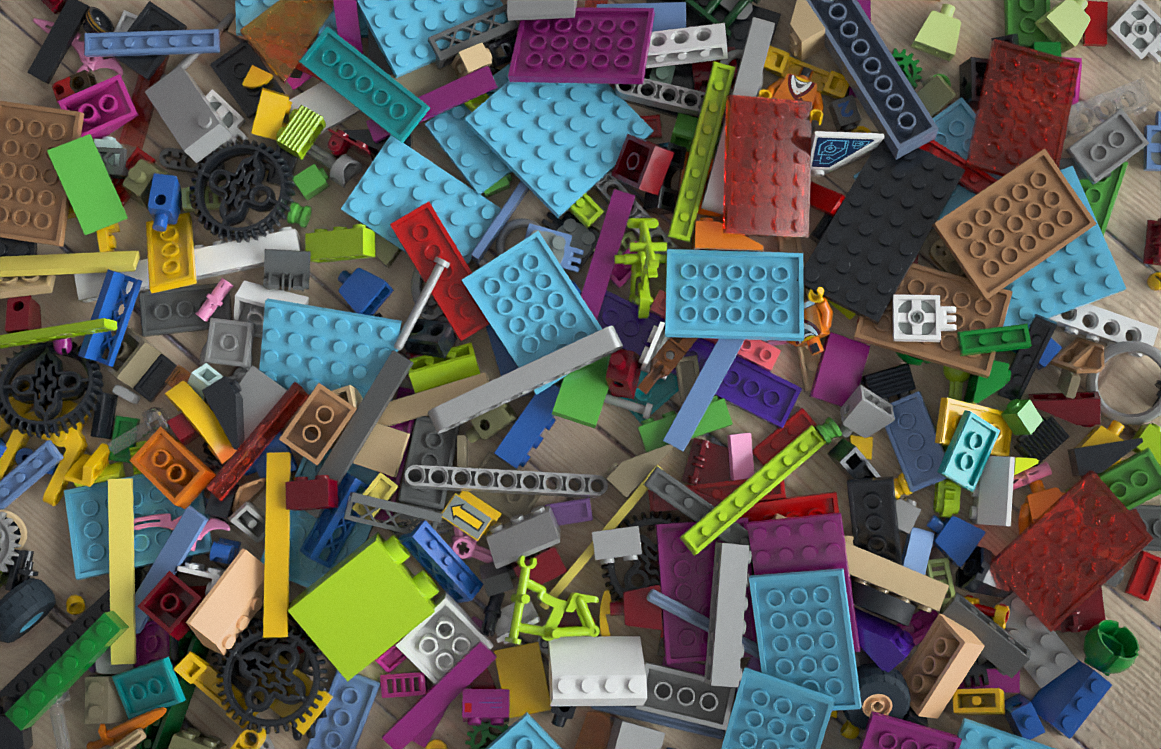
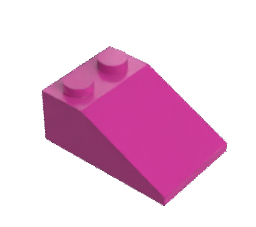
[58,74,138,141]

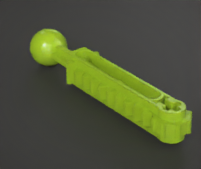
[933,366,971,518]

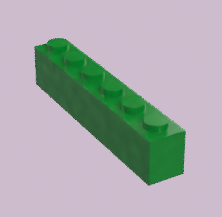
[5,611,129,731]

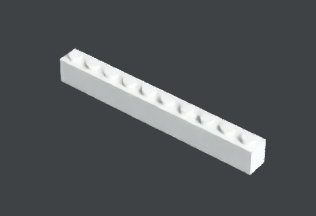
[74,227,302,303]

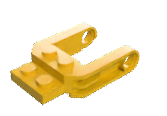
[0,400,91,506]

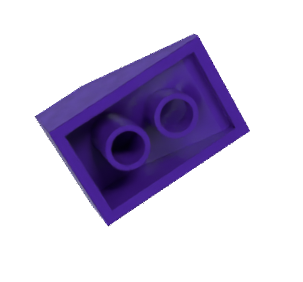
[854,607,915,672]

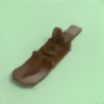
[637,337,698,394]

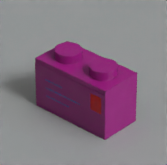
[462,689,510,726]

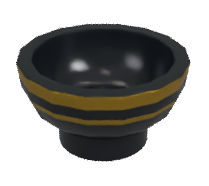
[83,7,114,33]

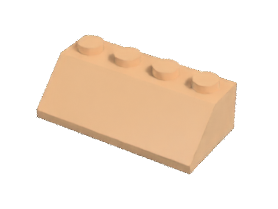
[186,548,265,655]
[901,614,985,719]

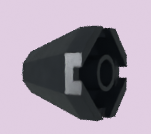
[955,546,1015,598]

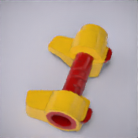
[964,594,1010,629]

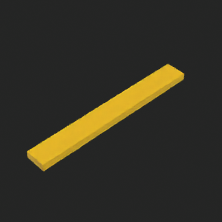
[263,452,291,638]

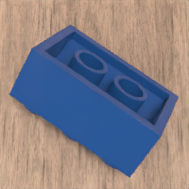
[1030,659,1112,739]

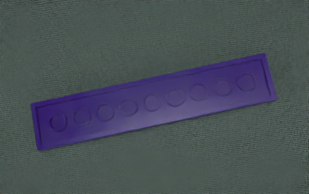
[597,291,802,429]

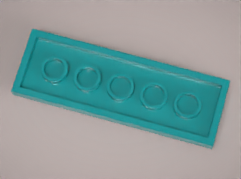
[299,27,430,144]

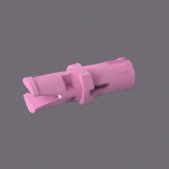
[195,278,234,322]
[1013,461,1052,490]

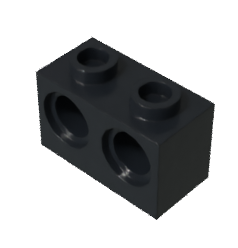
[404,318,457,358]

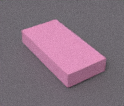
[727,433,754,480]

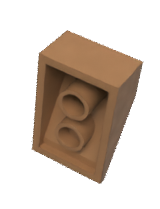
[279,383,357,465]

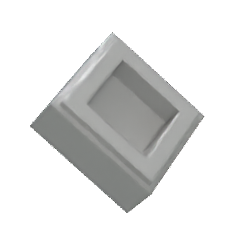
[112,384,141,404]

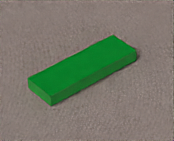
[957,324,1032,356]

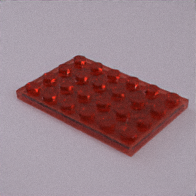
[965,39,1080,177]
[723,95,812,238]
[990,470,1154,632]

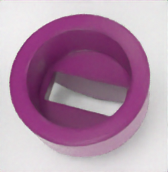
[53,338,73,355]

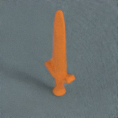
[86,707,167,749]

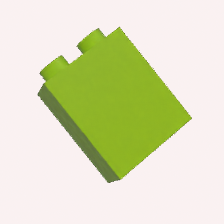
[288,532,440,682]

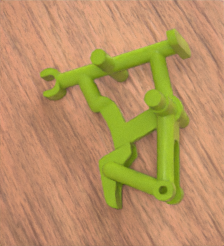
[614,218,667,319]
[505,556,600,644]

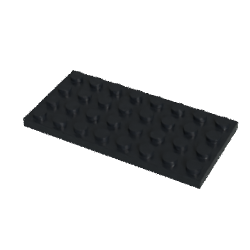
[797,140,965,325]

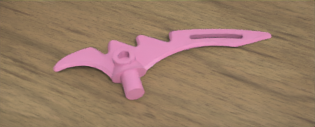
[33,18,123,76]
[134,513,230,552]

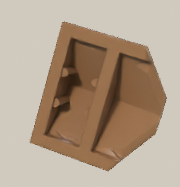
[1051,337,1105,373]
[232,477,266,512]

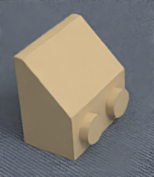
[788,0,825,62]

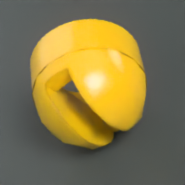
[1147,272,1161,291]
[66,594,85,615]
[840,720,860,740]

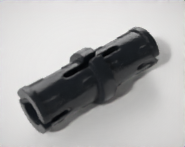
[480,592,505,636]

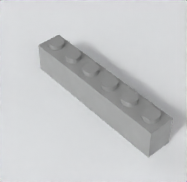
[704,542,751,687]

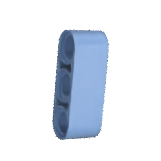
[902,527,934,575]

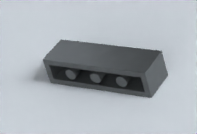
[939,592,1031,679]

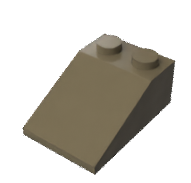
[80,325,161,388]
[606,444,673,498]
[85,674,133,724]

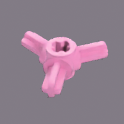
[448,526,493,563]

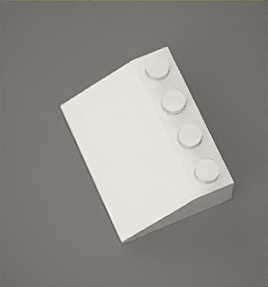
[548,636,647,706]

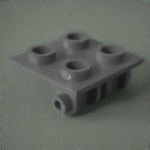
[263,249,311,291]

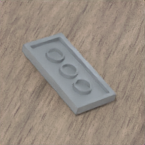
[988,587,1078,688]

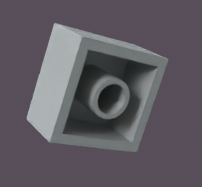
[592,526,642,564]

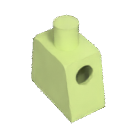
[1035,0,1090,53]
[911,4,961,61]

